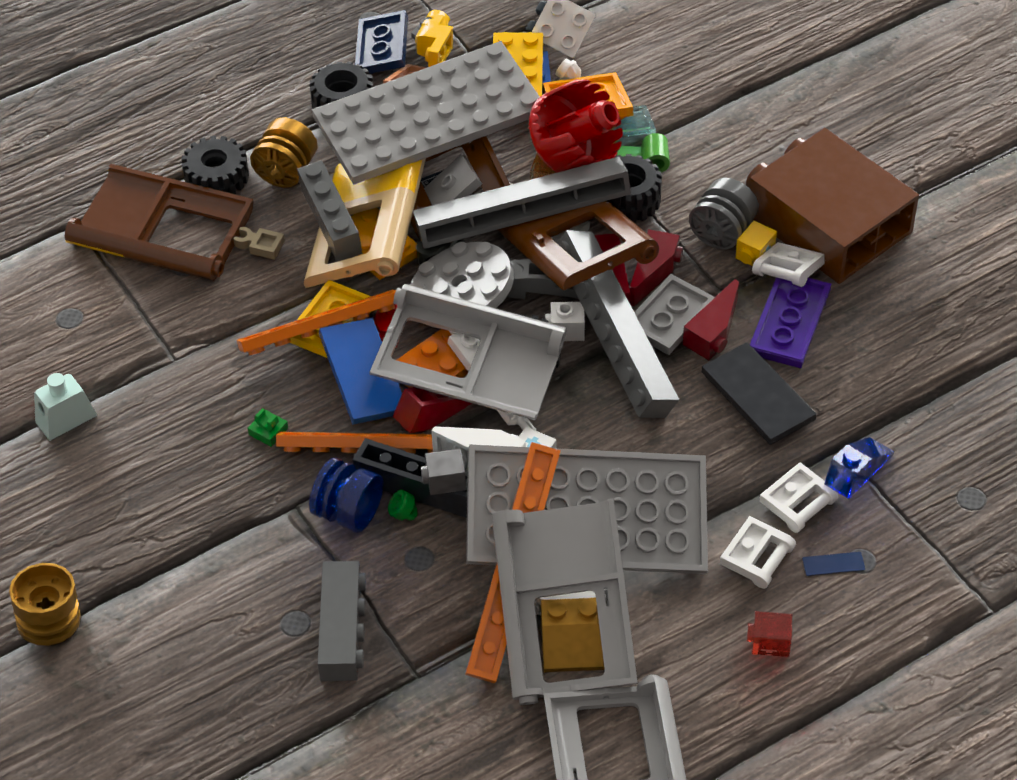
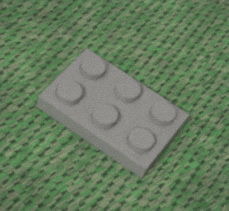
[634,274,715,355]

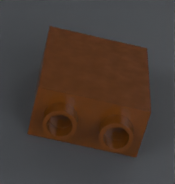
[746,128,919,284]

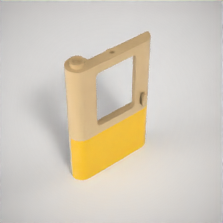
[304,158,426,288]

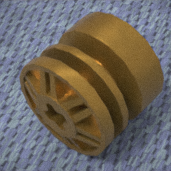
[250,117,318,188]
[9,563,81,646]

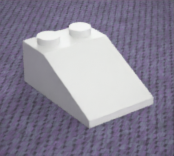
[432,427,526,472]

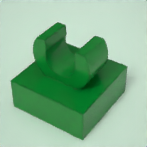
[248,408,288,447]

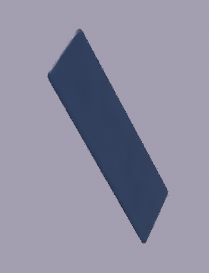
[802,552,865,576]

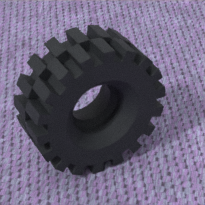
[181,136,249,194]

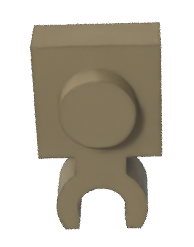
[234,227,285,260]

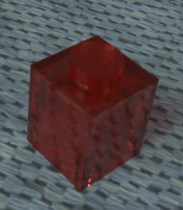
[747,611,792,657]

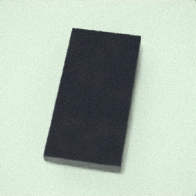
[701,342,816,445]

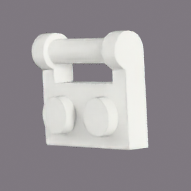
[752,242,825,287]
[759,463,839,533]
[720,516,796,589]

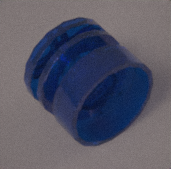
[309,458,384,533]

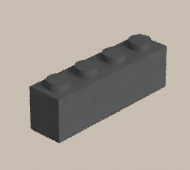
[297,160,363,262]
[318,561,366,681]

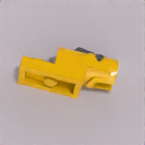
[411,10,453,67]

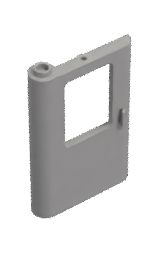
[370,284,567,420]
[492,499,638,705]
[543,675,686,780]

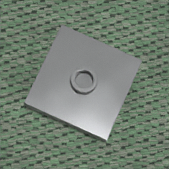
[424,154,482,205]

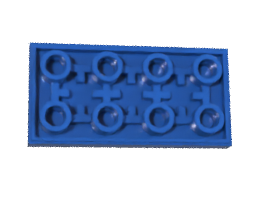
[319,318,402,425]

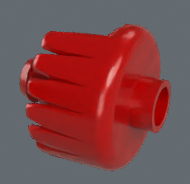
[529,79,623,173]

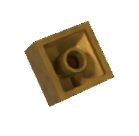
[541,598,605,672]

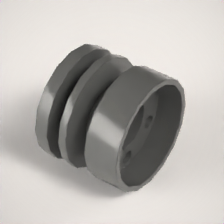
[689,178,759,250]

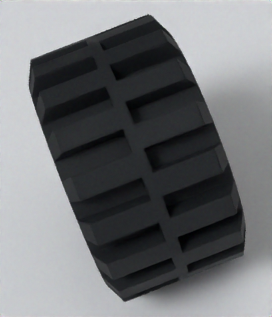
[310,62,373,109]
[607,154,662,223]

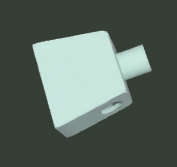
[34,373,97,441]

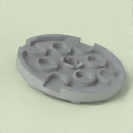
[410,242,514,328]

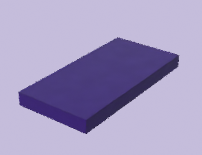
[750,277,831,368]

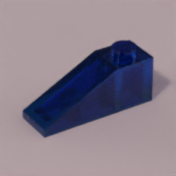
[824,437,894,499]

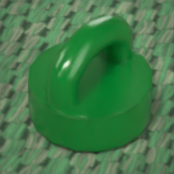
[388,490,418,521]

